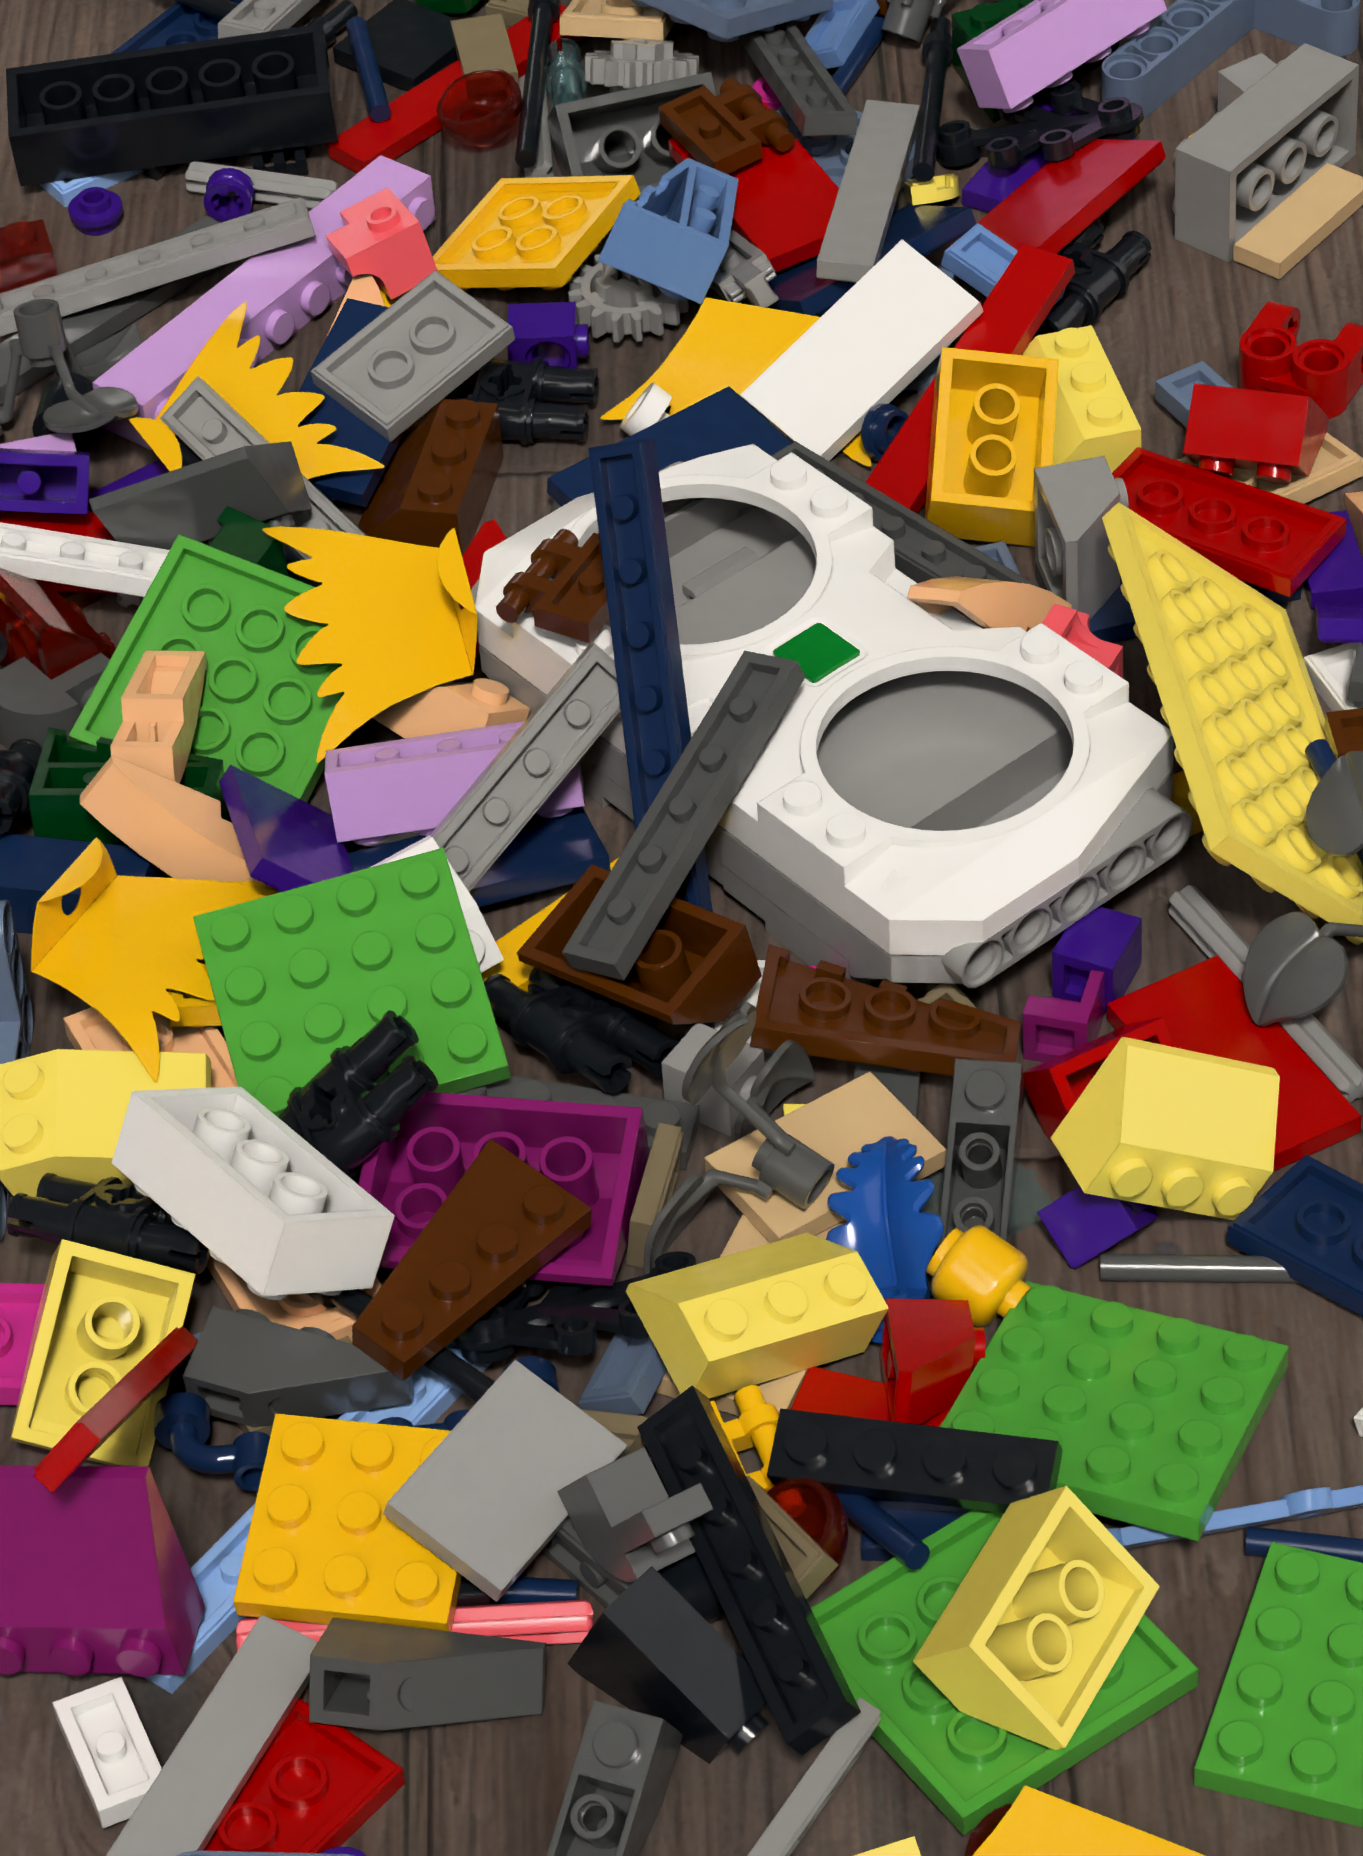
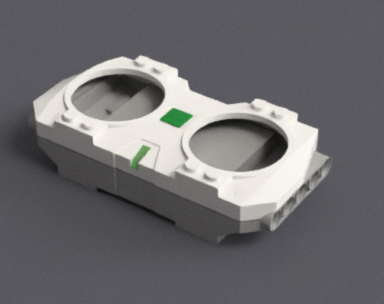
[471,444,1193,988]

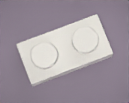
[52,1677,162,1828]

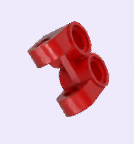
[1238,301,1363,419]

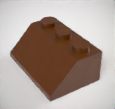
[358,399,504,555]
[517,864,762,1025]

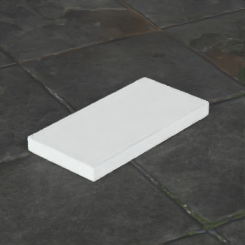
[740,240,984,461]

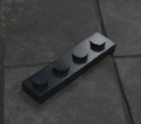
[767,1408,1063,1513]

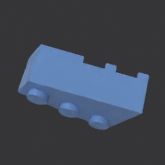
[598,158,739,304]

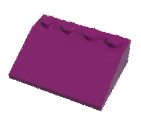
[358,1092,650,1286]
[0,1465,205,1677]

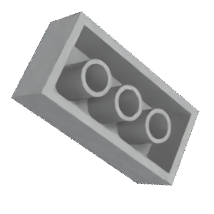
[1172,43,1359,262]

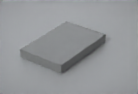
[310,270,515,442]
[383,1360,628,1602]

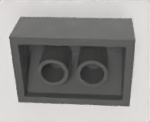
[547,71,717,200]
[89,441,312,550]

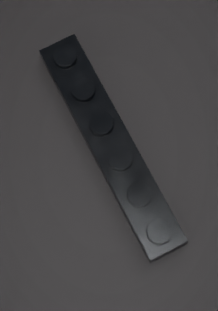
[637,1385,861,1756]

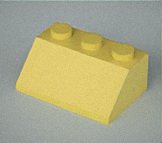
[1022,325,1141,472]
[1051,1036,1280,1220]
[626,1233,889,1399]
[913,1486,1160,1750]

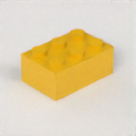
[925,347,1059,547]

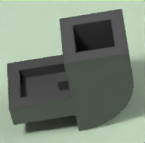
[0,653,110,750]
[557,1447,713,1582]

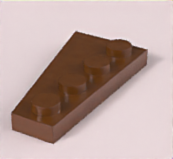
[750,944,1021,1076]
[352,1138,592,1381]

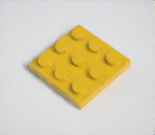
[432,175,641,291]
[233,1414,462,1632]

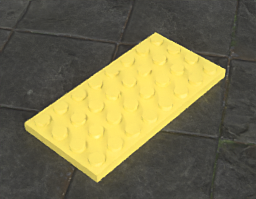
[1102,502,1363,945]

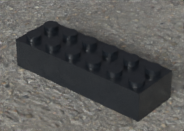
[6,24,338,186]

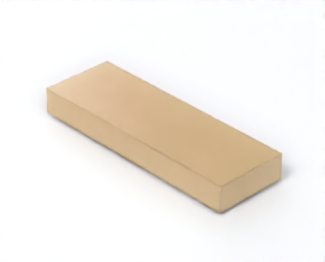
[1233,163,1363,279]

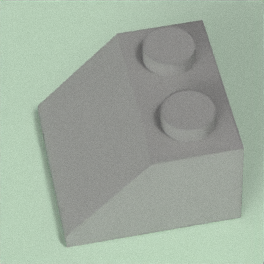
[1034,456,1129,620]

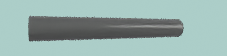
[1100,1254,1300,1283]

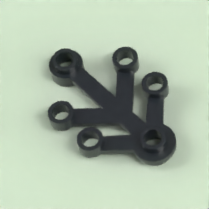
[937,82,1144,169]
[453,1251,697,1363]

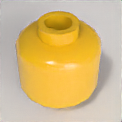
[926,1225,1032,1327]

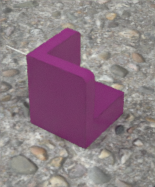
[1022,970,1105,1062]

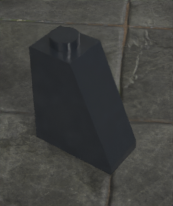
[567,1566,769,1764]

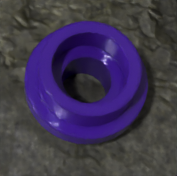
[68,187,123,236]

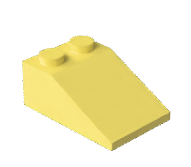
[0,1049,211,1200]
[10,1239,196,1466]

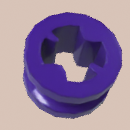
[203,168,255,222]

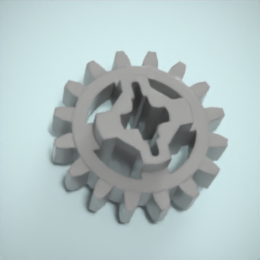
[584,38,699,93]
[568,254,689,342]

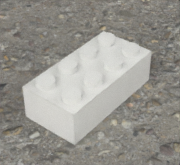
[112,1086,395,1300]

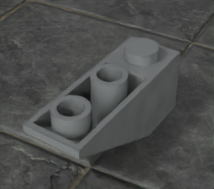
[937,1059,1025,1249]
[183,1306,414,1428]
[309,1618,546,1731]
[547,1700,683,1856]

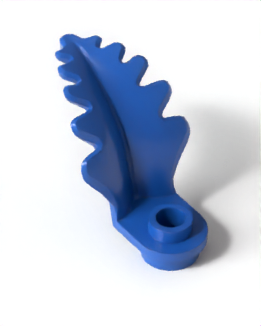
[826,1136,944,1343]

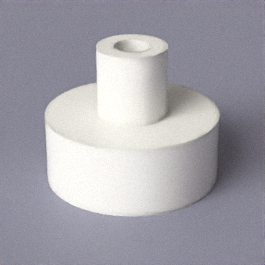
[619,382,672,436]

